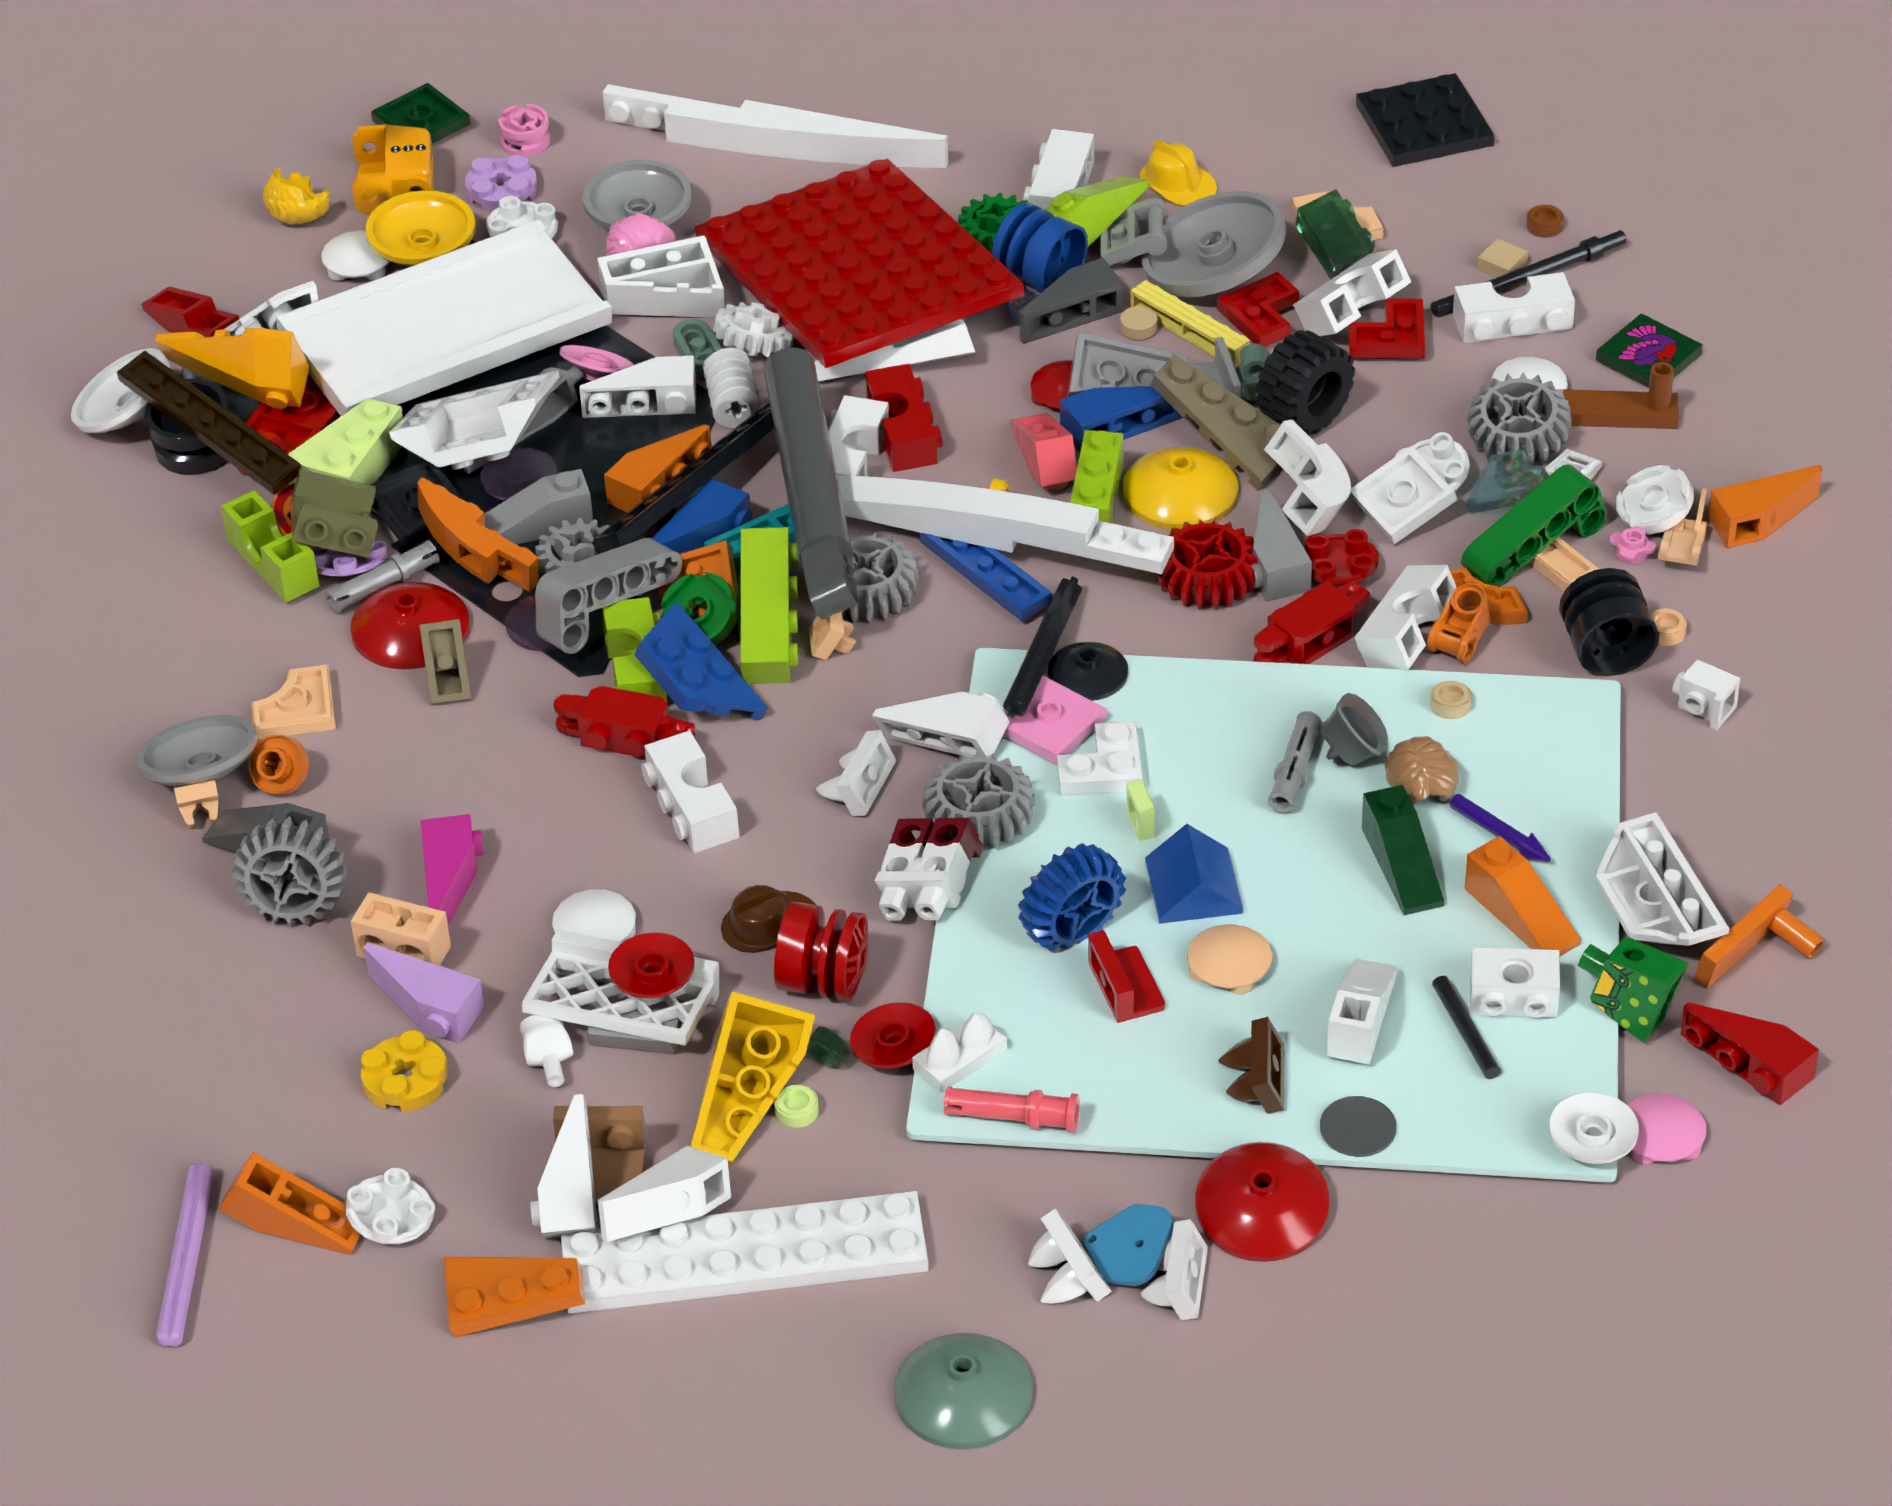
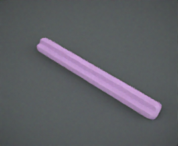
[156,1163,214,1347]

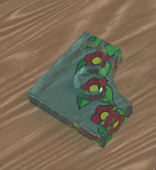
[1465,449,1549,514]

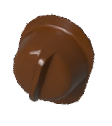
[720,885,816,952]

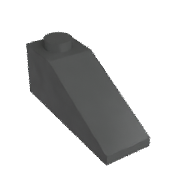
[1019,258,1123,344]

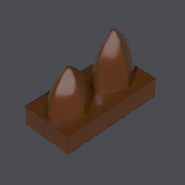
[1218,1017,1284,1114]

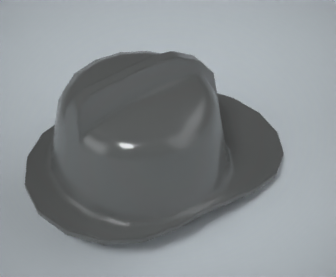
[1322,693,1388,766]

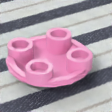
[1627,1093,1706,1165]

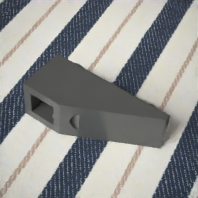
[202,803,329,870]

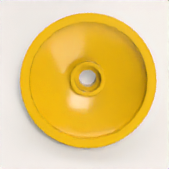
[366,191,476,266]
[1123,446,1238,530]

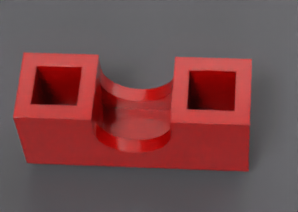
[865,363,943,472]

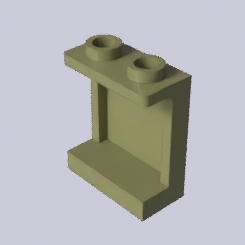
[290,469,378,558]

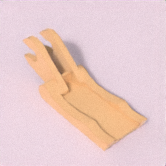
[1658,487,1708,566]

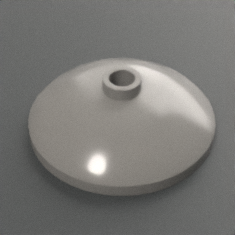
[583,160,692,230]
[136,715,258,787]

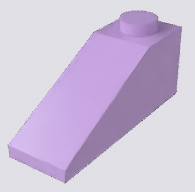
[364,942,484,1043]

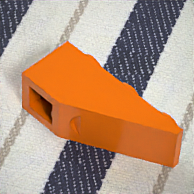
[604,424,712,512]
[1708,465,1822,549]

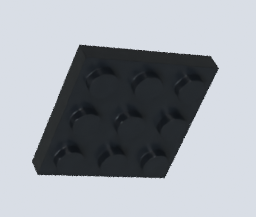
[1356,73,1494,167]

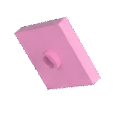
[1003,676,1107,765]

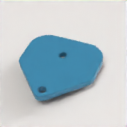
[1083,1204,1174,1286]

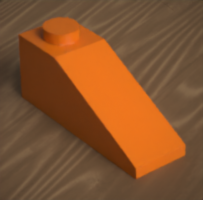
[1465,836,1581,957]
[218,1151,361,1255]

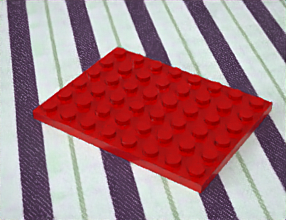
[695,158,1025,368]

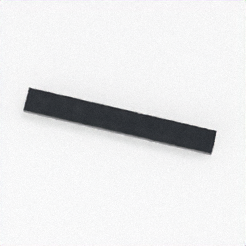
[592,402,774,554]

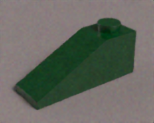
[1362,784,1444,915]

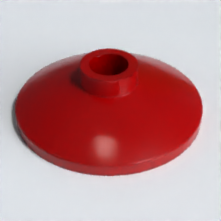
[608,932,695,998]
[850,1002,936,1069]

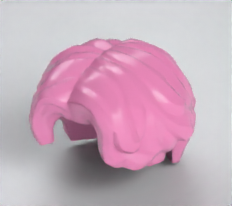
[605,213,675,256]

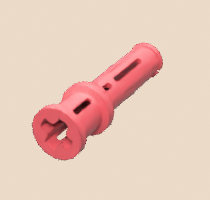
[944,1086,1080,1134]

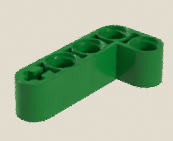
[1461,464,1607,587]

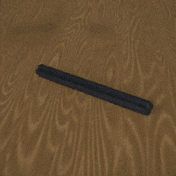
[1003,576,1082,719]

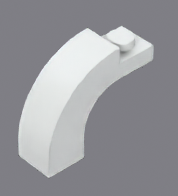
[1264,419,1351,536]

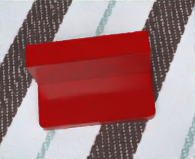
[1088,930,1165,1023]

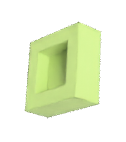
[1126,780,1155,841]

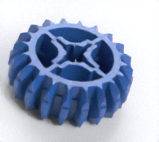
[1018,843,1126,952]

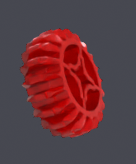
[1155,519,1258,610]

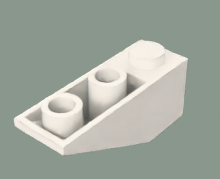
[580,355,696,418]
[1327,958,1398,1065]
[598,1146,731,1242]

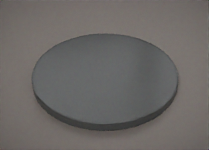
[1320,1096,1397,1157]

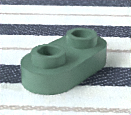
[673,319,722,377]

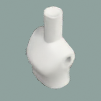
[520,1015,574,1087]

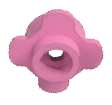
[1609,527,1656,564]

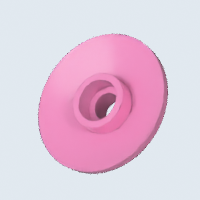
[560,345,634,381]

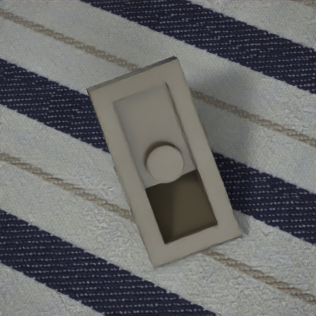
[420,619,471,704]

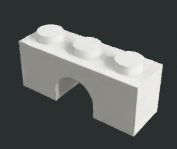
[1293,249,1411,336]
[1453,272,1575,343]
[828,395,889,476]
[1355,565,1457,670]
[641,730,740,853]

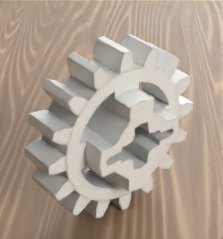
[713,302,794,357]

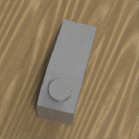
[485,469,593,545]
[1250,488,1312,602]

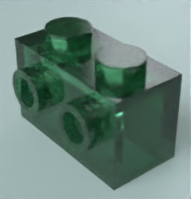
[1295,189,1375,279]

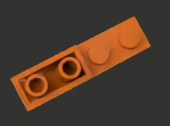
[417,477,539,592]

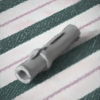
[325,540,440,613]
[1268,711,1322,813]

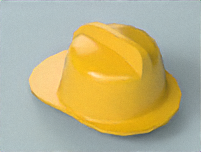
[1140,140,1217,206]

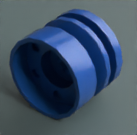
[992,202,1088,293]

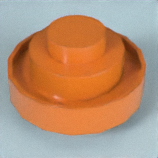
[248,734,309,795]

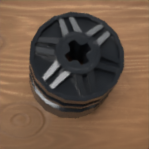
[1559,568,1660,676]

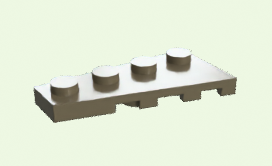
[1151,354,1281,490]

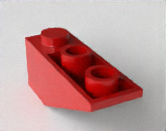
[1680,1002,1819,1105]

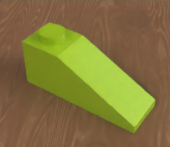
[1045,176,1150,247]

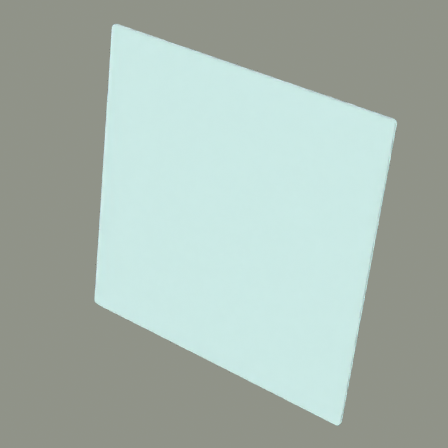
[906,648,1621,1183]

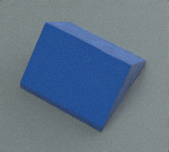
[1145,824,1243,924]

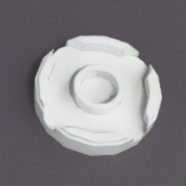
[1616,465,1694,535]

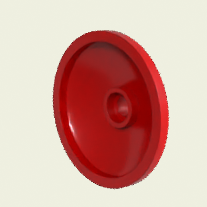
[350,582,470,670]
[1195,1142,1330,1262]

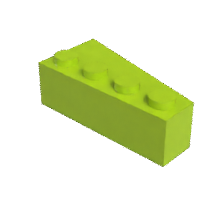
[741,527,798,684]

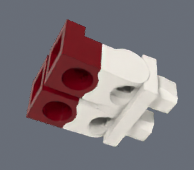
[875,818,984,921]

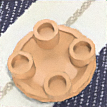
[1187,924,1273,995]

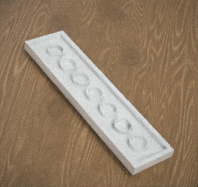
[561,1191,929,1314]

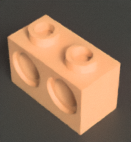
[351,892,451,966]

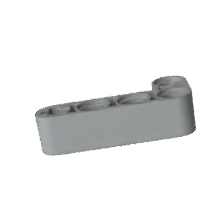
[535,538,682,654]

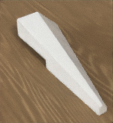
[815,318,976,382]

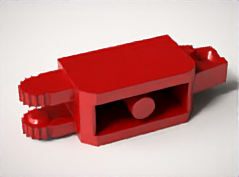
[1253,580,1370,664]
[553,686,696,758]

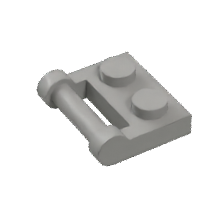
[1100,197,1167,266]

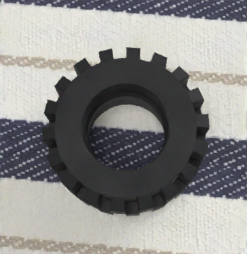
[1255,330,1355,436]

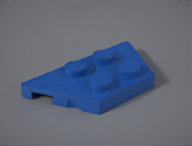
[634,603,768,720]

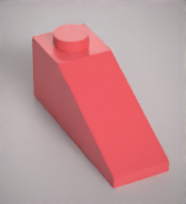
[1010,413,1077,490]

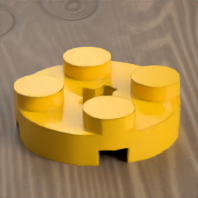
[360,1030,449,1112]

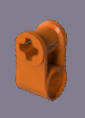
[1427,583,1491,664]

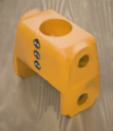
[352,124,434,215]

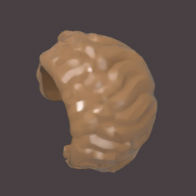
[1385,736,1459,805]

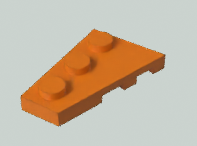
[444,1257,585,1338]

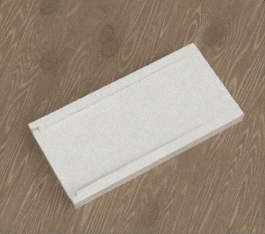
[276,219,612,416]

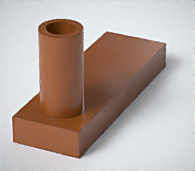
[1563,362,1679,429]

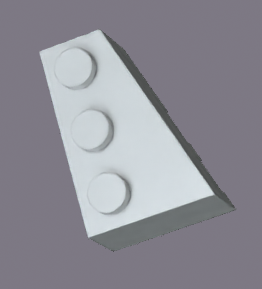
[597,235,725,318]

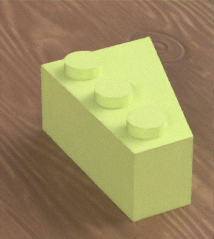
[285,398,403,487]

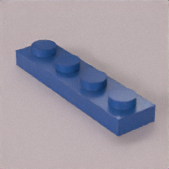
[920,533,1052,622]

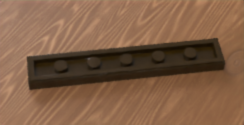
[117,351,302,495]

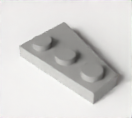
[1067,332,1188,397]

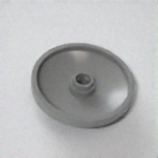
[1141,191,1286,297]

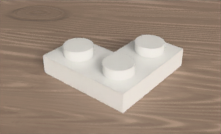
[1057,721,1143,796]

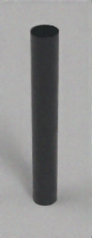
[1432,975,1501,1079]

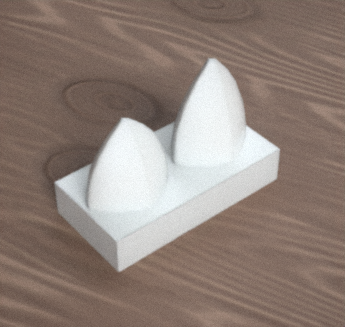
[816,730,896,816]
[912,1013,1007,1093]
[1028,1208,1112,1304]
[1141,1219,1208,1321]

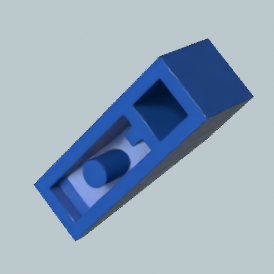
[1060,386,1182,452]
[651,478,753,554]

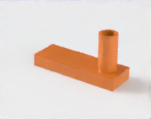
[1694,884,1825,989]

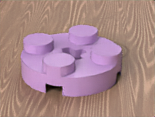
[465,155,538,212]

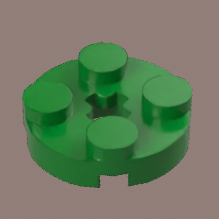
[661,572,741,645]

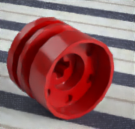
[774,902,868,1001]

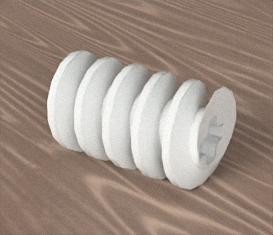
[702,347,759,428]

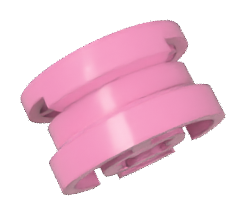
[498,104,550,157]

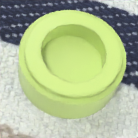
[774,1085,819,1128]

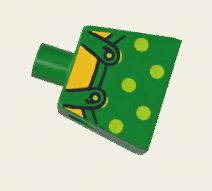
[1578,938,1689,1043]

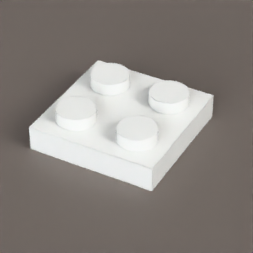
[1350,446,1458,544]

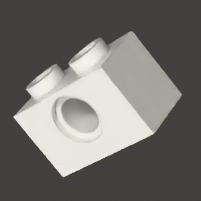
[1470,947,1560,1018]

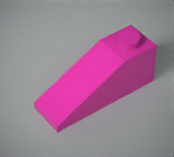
[421,814,484,925]

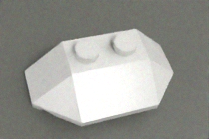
[1595,812,1729,946]

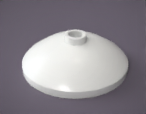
[71,348,170,433]

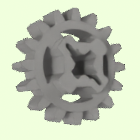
[535,518,609,573]

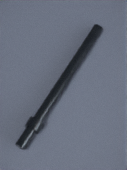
[1430,230,1627,317]

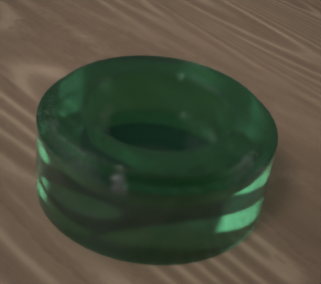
[807,1027,850,1069]

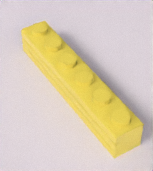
[1131,280,1250,368]

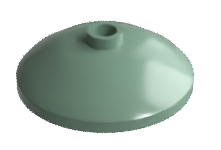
[894,1333,1033,1449]

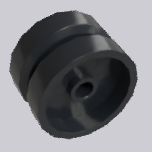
[144,378,231,475]

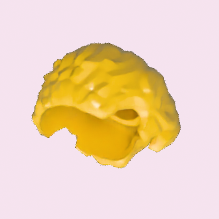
[263,168,331,225]

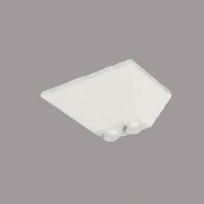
[389,370,560,469]

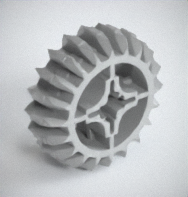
[1467,372,1572,467]
[842,531,918,623]
[922,752,1035,849]
[232,816,347,927]

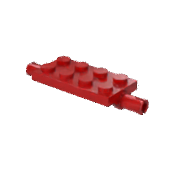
[237,374,341,476]

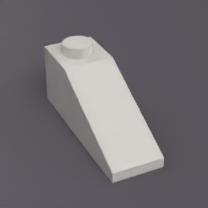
[872,692,1010,758]
[531,1094,598,1239]

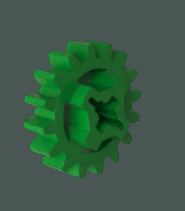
[958,193,1028,250]

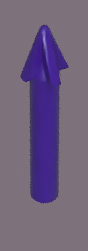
[1450,794,1551,862]

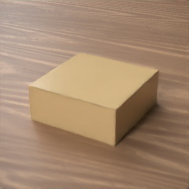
[1477,238,1529,277]

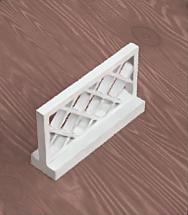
[522,930,719,1046]

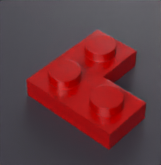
[1217,272,1299,347]
[1348,298,1425,359]

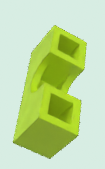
[1070,430,1123,523]
[221,490,320,603]
[602,597,667,702]

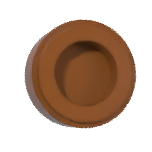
[1526,205,1564,238]

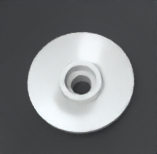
[1549,1092,1639,1164]

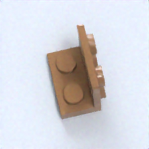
[553,1106,647,1209]

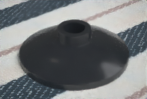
[1048,642,1128,701]

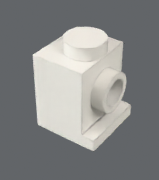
[1672,659,1740,731]

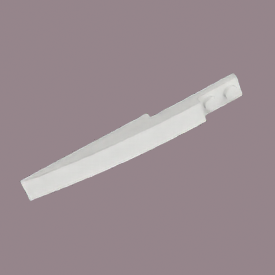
[603,84,948,168]
[837,475,1174,574]

